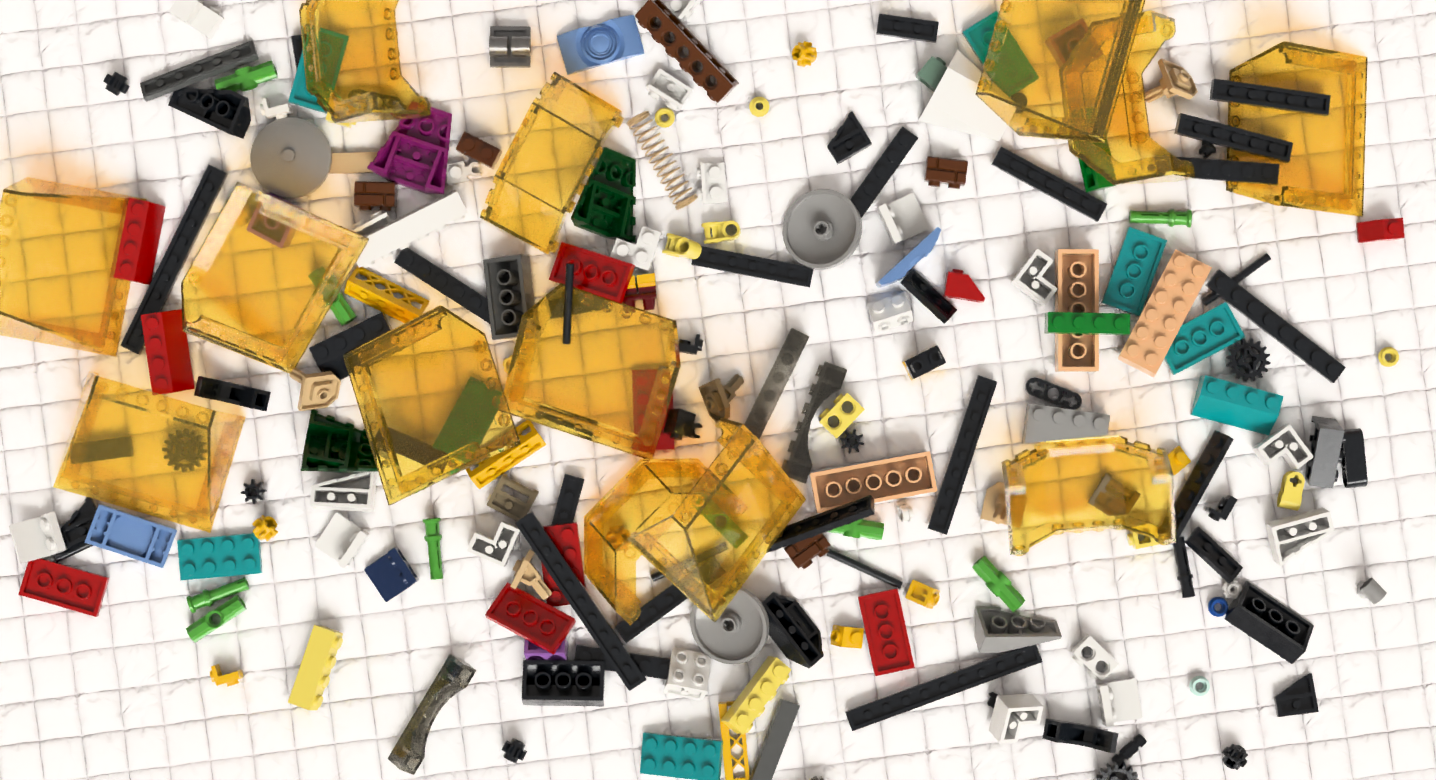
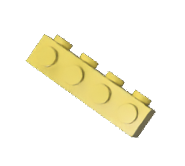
[288,625,343,710]
[720,656,791,735]

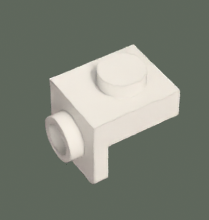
[260,97,293,120]

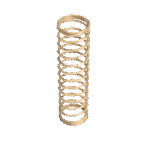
[626,111,698,210]

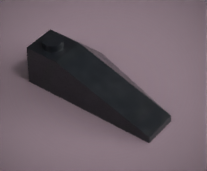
[168,87,251,139]

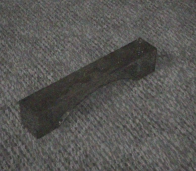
[738,328,810,446]
[780,361,847,484]
[387,654,477,775]

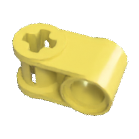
[701,220,741,244]
[662,233,702,259]
[1277,471,1305,511]

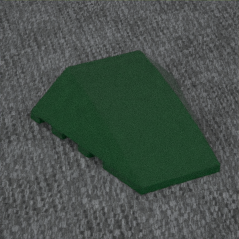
[571,147,636,243]
[300,409,388,473]

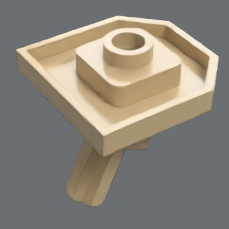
[1144,58,1198,103]
[289,368,341,411]
[980,481,1027,528]
[510,549,552,600]

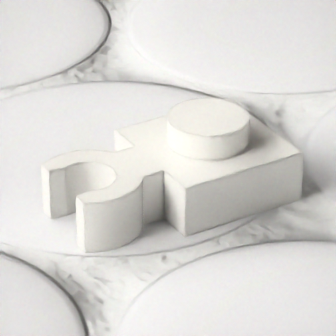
[446,161,482,185]

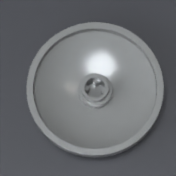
[250,117,332,198]
[782,189,862,270]
[690,584,769,665]

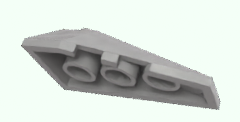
[974,606,1062,653]

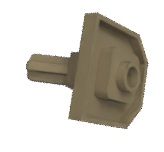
[698,374,744,423]

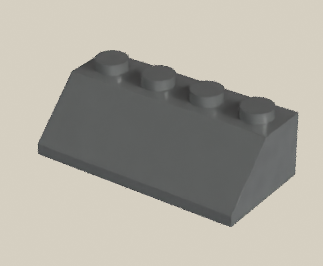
[483,254,538,340]

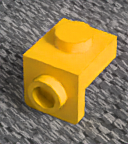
[1154,446,1191,479]
[831,625,864,649]
[210,664,244,687]

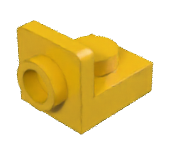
[905,579,940,609]

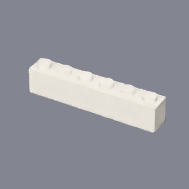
[347,190,468,268]

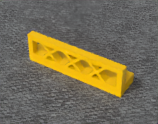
[344,266,430,329]
[462,419,546,489]
[718,701,750,780]

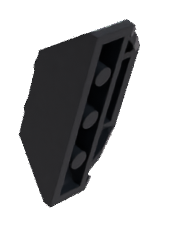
[761,592,824,669]

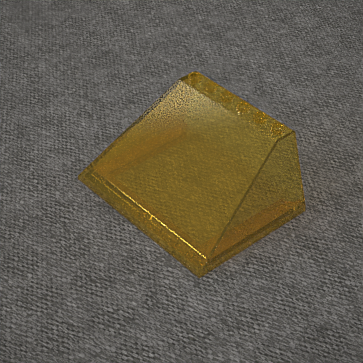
[975,0,1146,143]
[1226,41,1368,217]
[0,177,147,357]
[181,181,369,374]
[499,283,681,461]
[343,305,521,505]
[53,371,246,533]
[627,418,806,622]

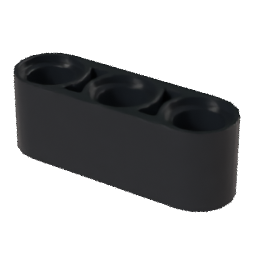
[1341,428,1368,488]

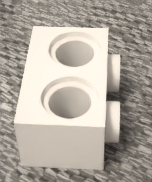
[1071,634,1119,681]

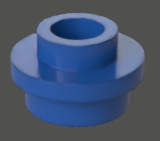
[1208,597,1228,617]

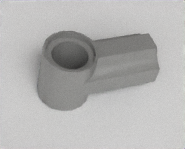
[1356,577,1387,605]

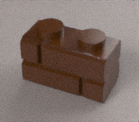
[456,131,502,170]
[924,156,968,190]
[354,181,398,212]
[783,533,831,570]

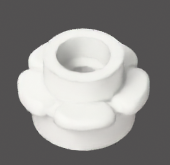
[897,503,914,522]
[1222,580,1242,599]

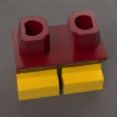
[622,273,657,313]

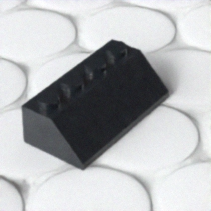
[309,312,402,380]
[1224,581,1314,664]
[521,660,605,707]

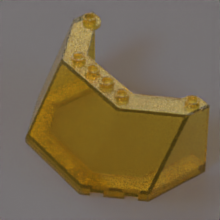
[299,0,431,123]
[1059,10,1195,185]
[480,71,624,256]
[1001,436,1176,556]
[584,458,747,626]

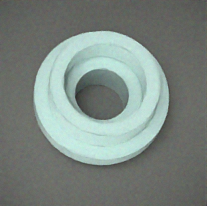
[1189,676,1210,696]

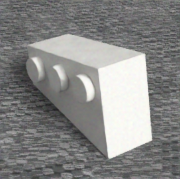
[310,472,377,512]
[1265,507,1335,566]

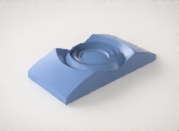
[557,15,645,75]
[875,227,941,288]
[84,504,177,568]

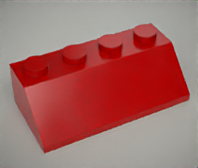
[110,197,166,285]
[141,309,195,395]

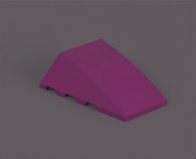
[367,101,452,194]

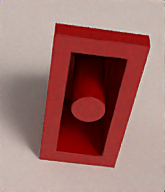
[1356,218,1405,243]
[943,269,985,303]

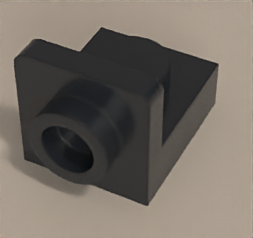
[673,334,704,355]
[1205,495,1238,522]

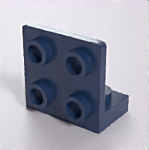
[364,546,420,602]

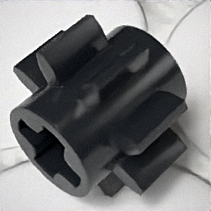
[103,72,130,96]
[840,429,865,454]
[240,479,267,504]
[501,738,528,763]
[1222,744,1248,770]

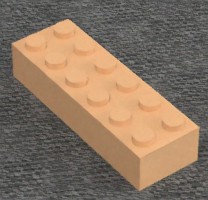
[1055,249,1099,372]
[1118,249,1212,378]
[809,451,937,513]

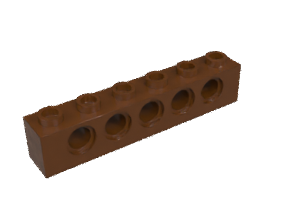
[634,0,739,103]

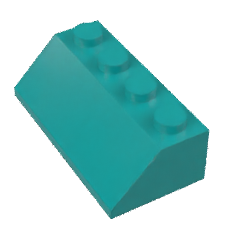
[1190,375,1284,435]

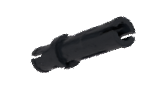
[1173,536,1195,598]

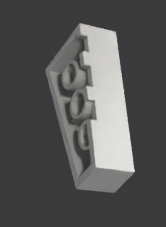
[1021,404,1110,444]

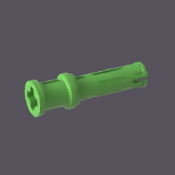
[1129,209,1192,228]
[422,518,443,580]
[186,577,250,613]

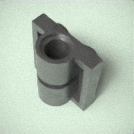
[489,26,531,68]

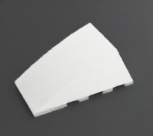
[918,49,1018,141]

